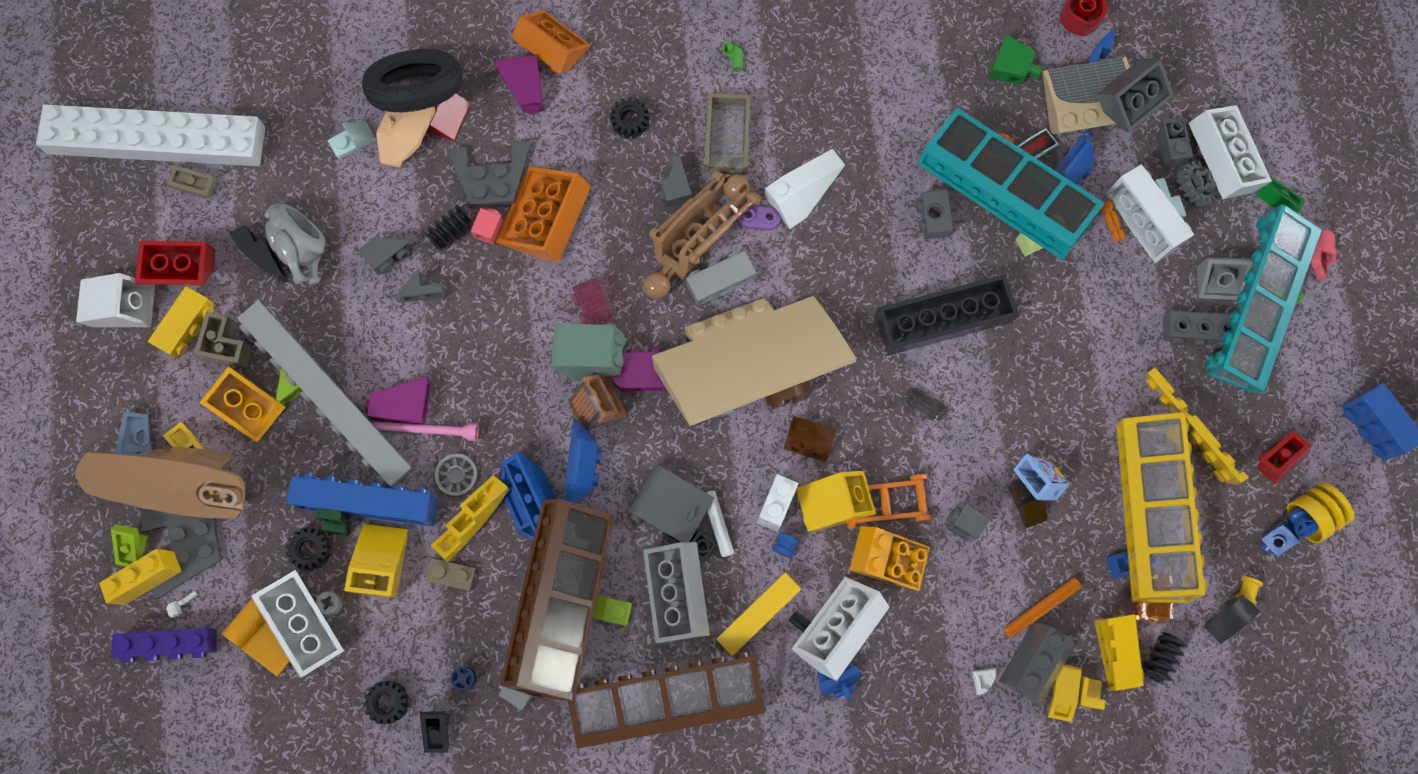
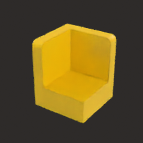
[1077,676,1106,710]

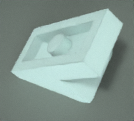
[327,122,377,160]

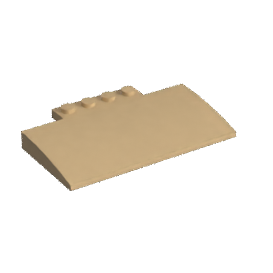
[652,296,856,426]

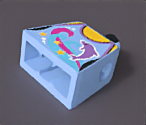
[1013,453,1069,500]

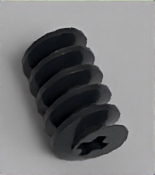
[423,204,471,251]
[1143,632,1188,685]

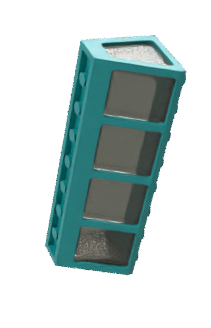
[918,108,1105,261]

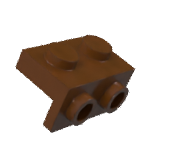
[784,416,836,461]

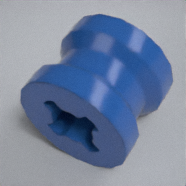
[1288,508,1318,537]
[772,532,800,559]

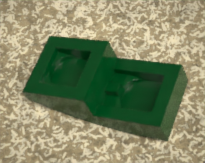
[316,508,350,536]

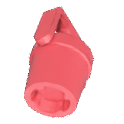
[1310,230,1337,280]

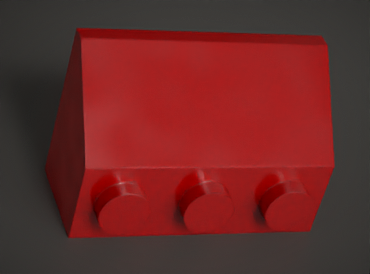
[135,241,216,285]

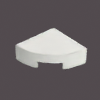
[972,668,997,695]

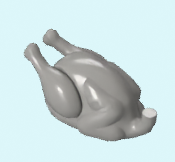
[264,203,325,286]

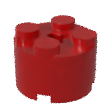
[1060,0,1109,37]

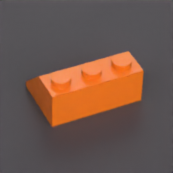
[511,10,591,74]

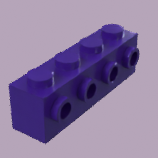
[111,628,217,663]

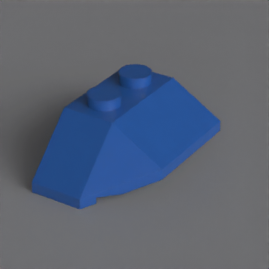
[1032,130,1095,202]
[563,419,602,510]
[501,452,556,540]

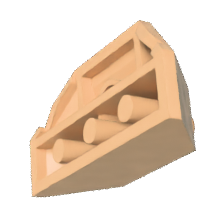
[376,106,436,168]

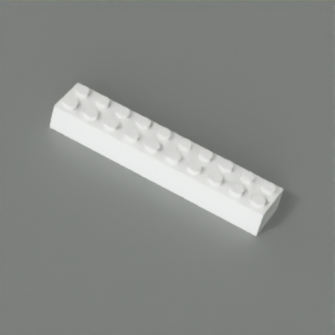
[36,105,265,166]

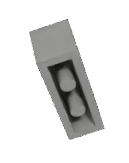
[686,251,757,306]

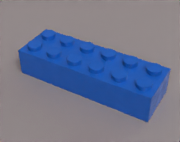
[286,473,439,527]

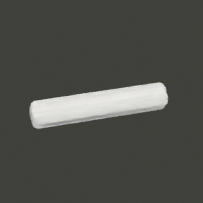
[706,491,734,557]

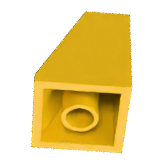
[796,471,876,532]

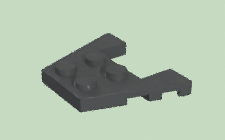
[447,141,531,208]
[140,511,222,599]

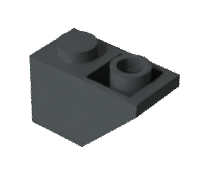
[1159,117,1193,169]
[357,237,412,276]

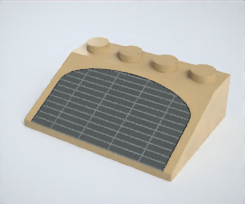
[1043,57,1130,135]

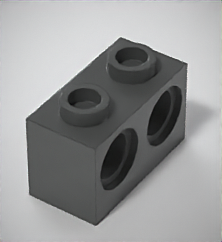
[946,504,990,543]

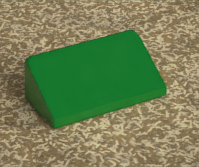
[1255,176,1305,220]

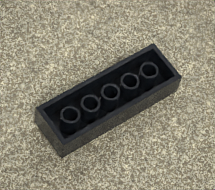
[875,274,1019,356]

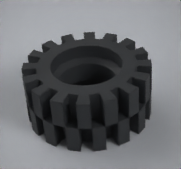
[610,97,649,139]
[286,528,332,570]
[363,681,409,725]

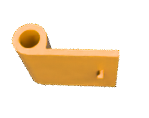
[221,589,290,677]

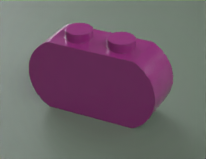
[611,349,668,392]

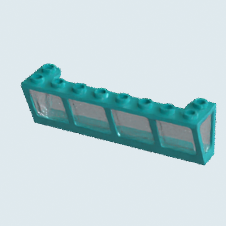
[1205,205,1322,394]

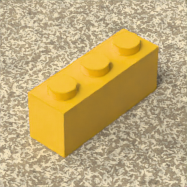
[147,286,215,359]
[99,549,182,605]

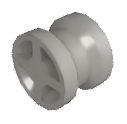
[316,591,343,615]

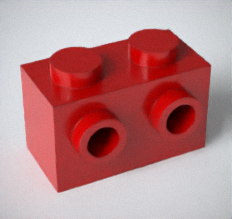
[1258,431,1312,485]

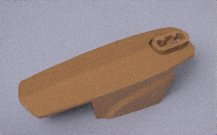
[75,447,245,518]

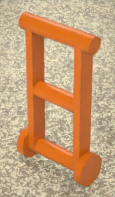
[847,474,934,529]

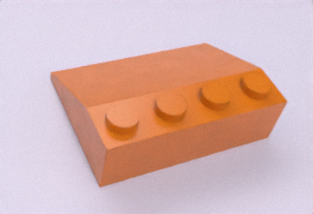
[496,166,591,263]

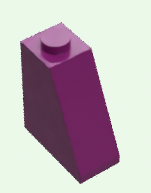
[494,55,544,115]
[365,377,432,425]

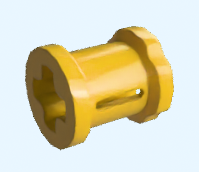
[1235,576,1263,606]

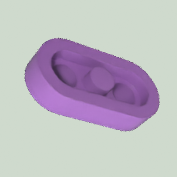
[737,206,780,230]

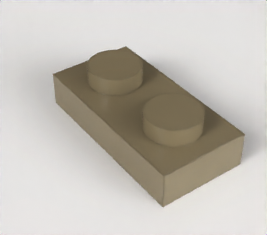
[166,165,217,199]
[425,558,476,591]

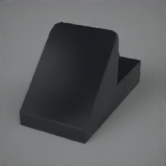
[420,711,450,753]

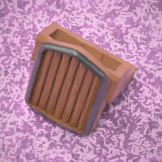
[570,374,627,431]

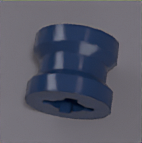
[450,666,477,690]

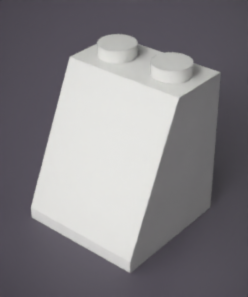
[76,273,155,327]

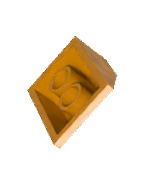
[199,365,286,442]

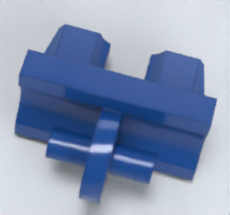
[817,662,861,701]

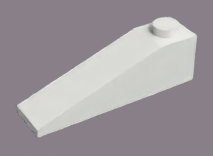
[764,149,845,229]

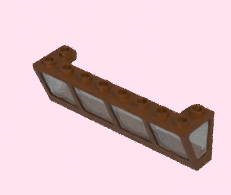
[567,652,765,749]

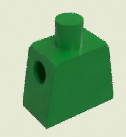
[988,35,1043,85]

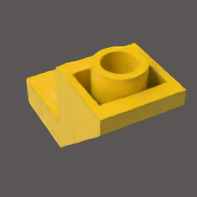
[1048,665,1082,722]

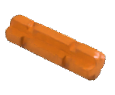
[1101,201,1126,242]

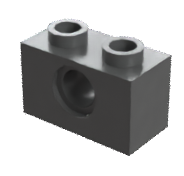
[916,190,954,240]

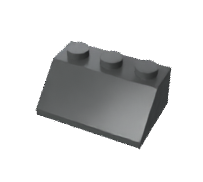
[1097,58,1174,133]
[999,622,1075,706]

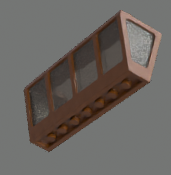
[500,499,614,701]

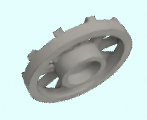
[435,454,478,496]

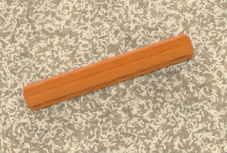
[1003,578,1082,638]

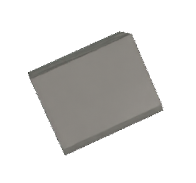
[1197,257,1253,300]

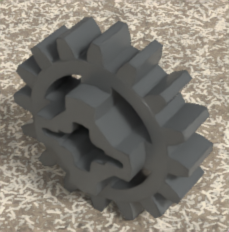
[1177,161,1220,207]

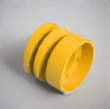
[1287,482,1354,544]

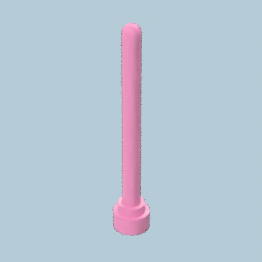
[372,421,479,441]

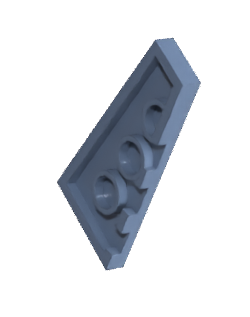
[105,411,152,503]

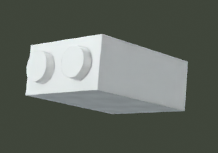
[757,474,798,532]

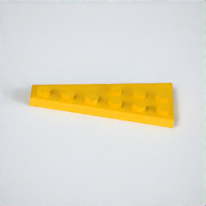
[1145,368,1249,484]

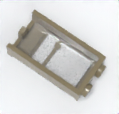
[704,92,751,175]

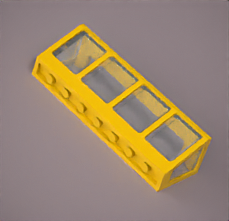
[1117,412,1207,603]

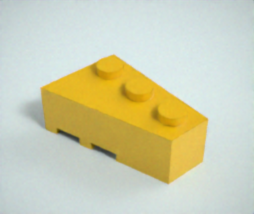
[1094,614,1144,691]

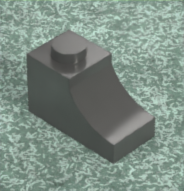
[658,155,692,208]

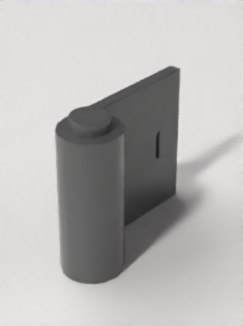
[628,464,714,542]

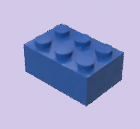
[1341,383,1418,461]

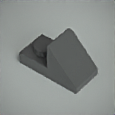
[398,270,446,302]

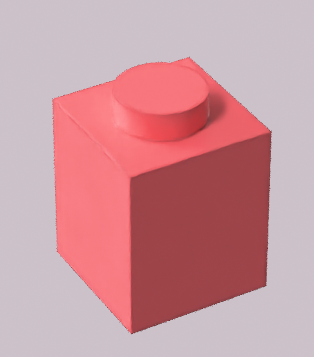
[471,208,504,245]

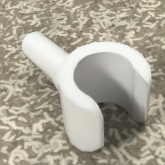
[166,590,198,618]

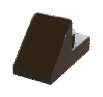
[1008,481,1047,528]

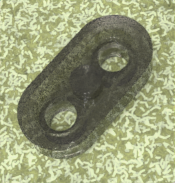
[905,387,948,421]

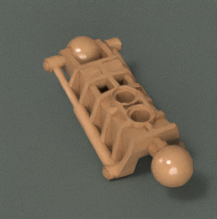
[643,170,762,300]

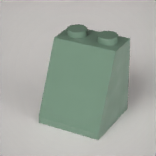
[551,324,625,381]

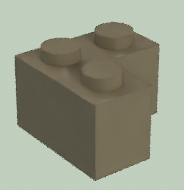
[194,312,252,369]

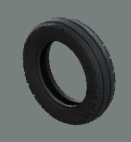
[362,49,462,113]

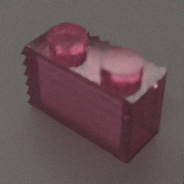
[570,277,614,325]

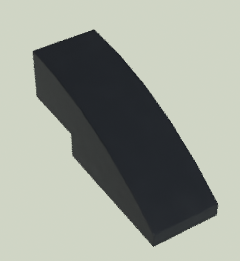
[229,225,288,283]

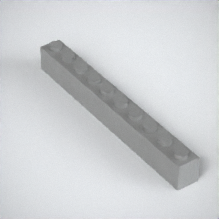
[237,300,413,487]

